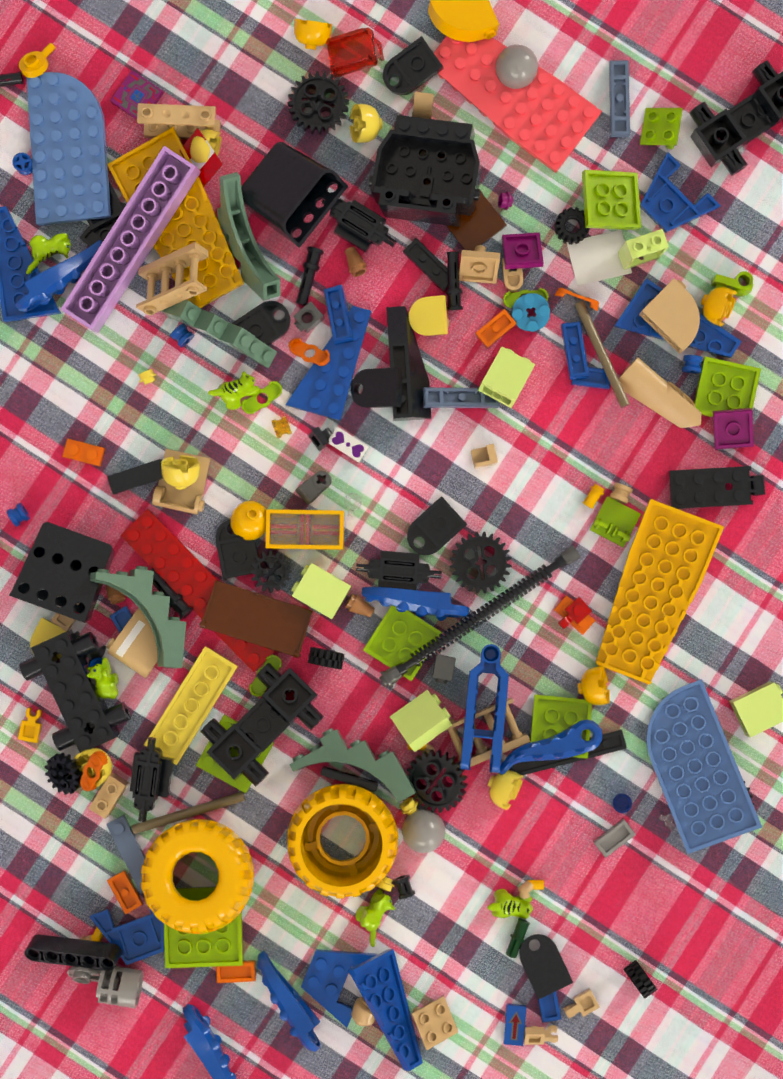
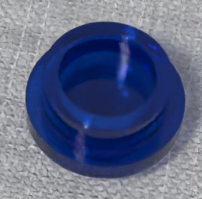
[612,793,632,813]

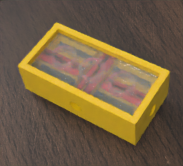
[265,509,344,550]

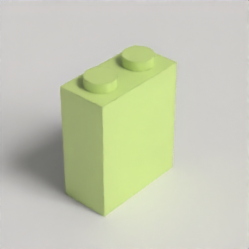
[478,347,535,409]
[291,563,352,619]
[729,681,783,738]
[390,690,452,752]

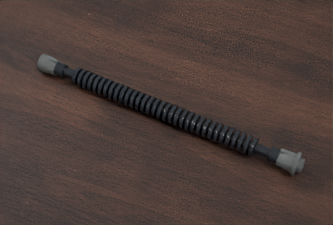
[379,545,581,688]

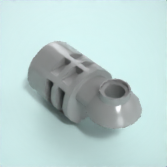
[67,966,143,1009]

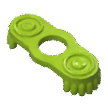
[503,288,549,308]
[241,381,282,414]
[249,655,282,697]

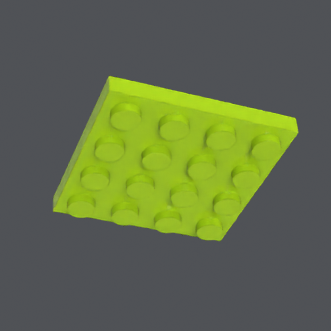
[164,887,243,968]

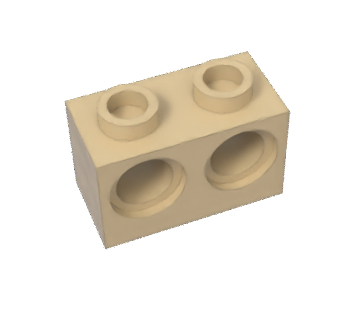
[89,773,129,819]

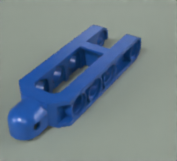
[460,644,509,773]

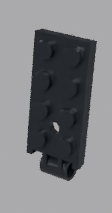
[669,466,765,509]

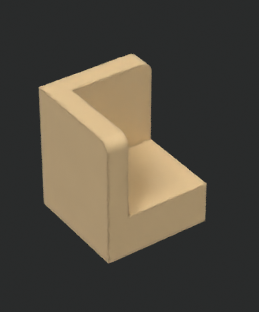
[471,444,498,469]

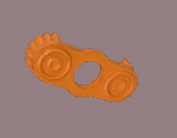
[555,287,599,311]
[288,337,330,366]
[80,750,108,791]

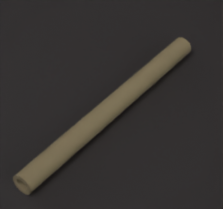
[575,301,630,408]
[132,792,245,834]

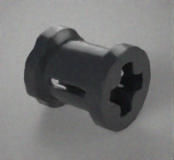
[393,874,415,899]

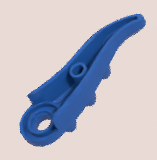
[15,240,103,312]
[362,587,470,621]
[499,720,603,775]
[257,951,321,1052]
[182,1004,236,1079]

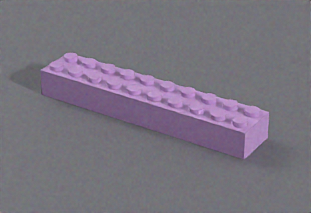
[60,146,201,333]

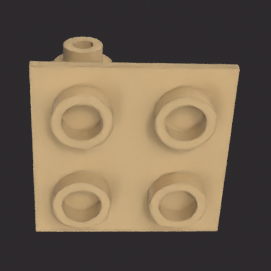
[411,996,458,1050]

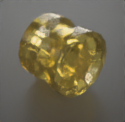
[271,416,292,438]

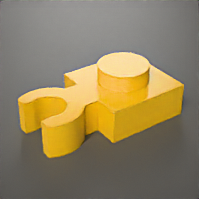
[18,707,42,743]

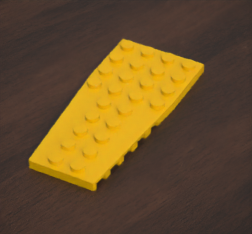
[108,127,244,308]
[596,499,724,685]

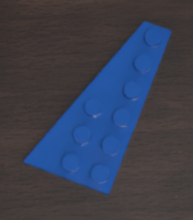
[0,206,61,322]
[614,278,742,358]
[285,306,371,421]
[348,949,423,1071]

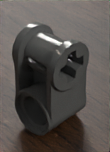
[295,471,332,505]

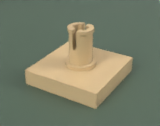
[459,245,500,284]

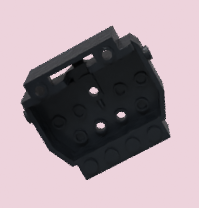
[369,115,482,227]

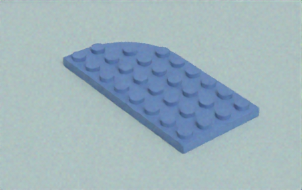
[26,72,111,226]
[647,679,762,854]

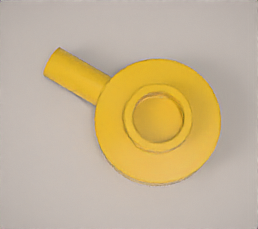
[19,43,56,78]

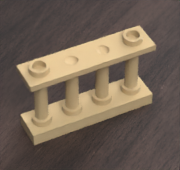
[137,103,221,140]
[136,242,209,316]
[443,697,531,769]

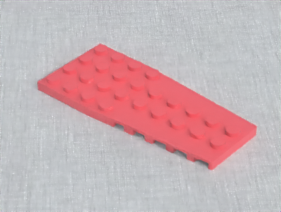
[434,36,602,173]

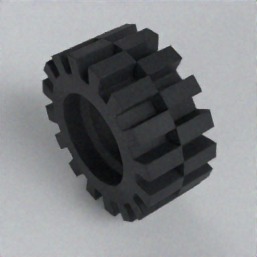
[554,207,590,245]
[308,647,345,669]
[624,960,658,998]

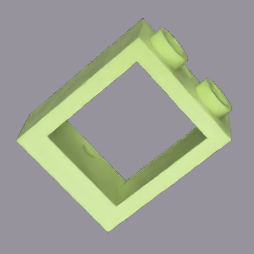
[618,229,669,270]

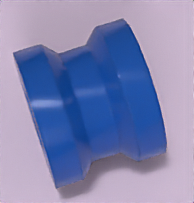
[12,153,33,176]
[170,323,195,347]
[682,355,703,374]
[6,503,30,527]

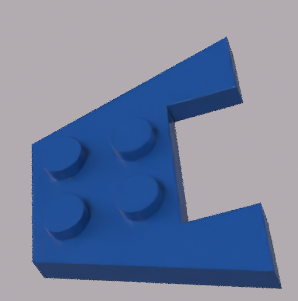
[640,152,721,233]
[89,908,165,965]
[301,949,377,1028]

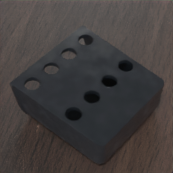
[241,142,348,248]
[9,522,115,623]

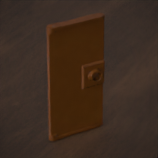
[424,154,507,251]
[199,580,313,658]

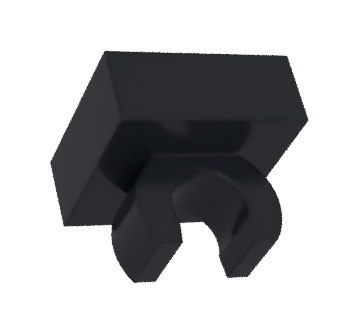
[308,427,333,451]

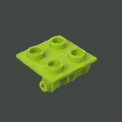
[640,108,683,149]
[590,496,641,548]

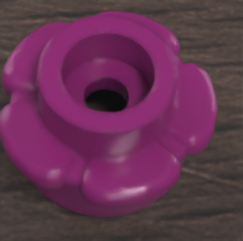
[498,191,513,210]

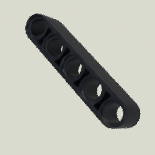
[24,934,122,971]

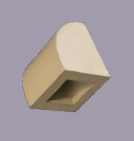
[412,92,434,119]

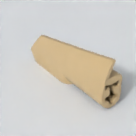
[618,357,702,428]

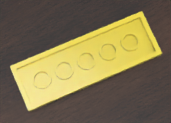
[144,646,238,765]

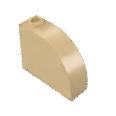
[639,278,700,354]

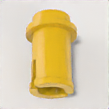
[582,484,605,509]

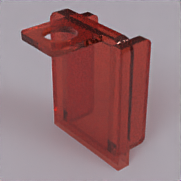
[326,27,384,78]

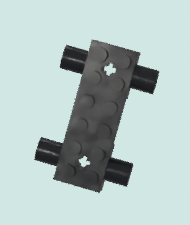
[689,60,783,176]
[19,629,131,752]
[200,663,324,787]

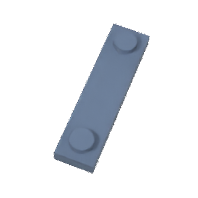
[609,60,630,137]
[423,387,500,408]
[106,815,145,894]

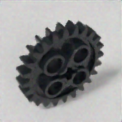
[288,71,349,135]
[450,531,512,593]
[407,749,468,813]

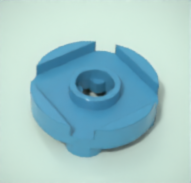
[512,293,550,332]

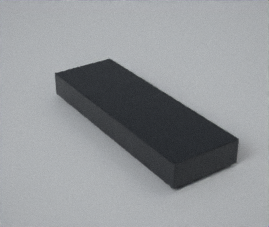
[403,238,448,292]
[107,459,164,495]
[320,766,378,791]

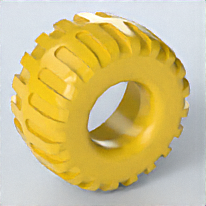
[287,784,398,899]
[141,819,254,934]

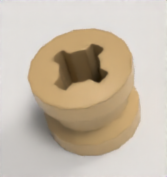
[609,482,633,504]

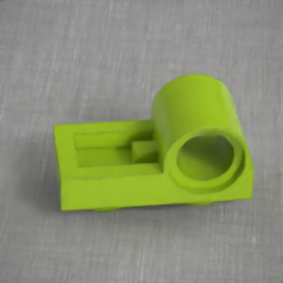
[711,271,753,296]

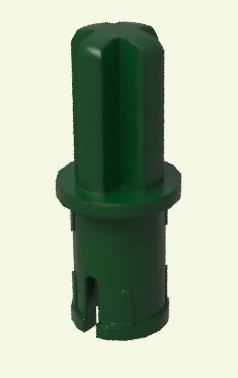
[506,918,530,958]

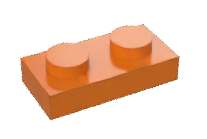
[475,309,517,349]
[62,438,105,467]
[553,595,596,635]
[107,870,144,915]

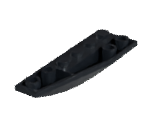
[386,306,431,421]

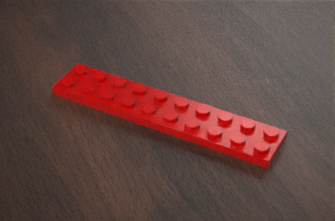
[120,509,275,672]

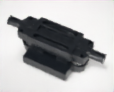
[322,198,397,253]
[356,551,442,590]
[130,737,174,822]

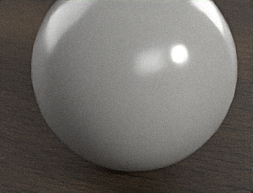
[495,45,538,89]
[402,809,445,853]

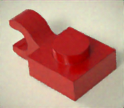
[558,597,592,629]

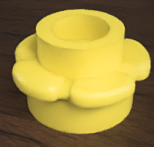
[138,369,156,385]
[400,797,418,815]
[376,877,395,892]

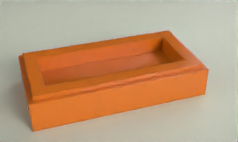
[216,960,256,983]

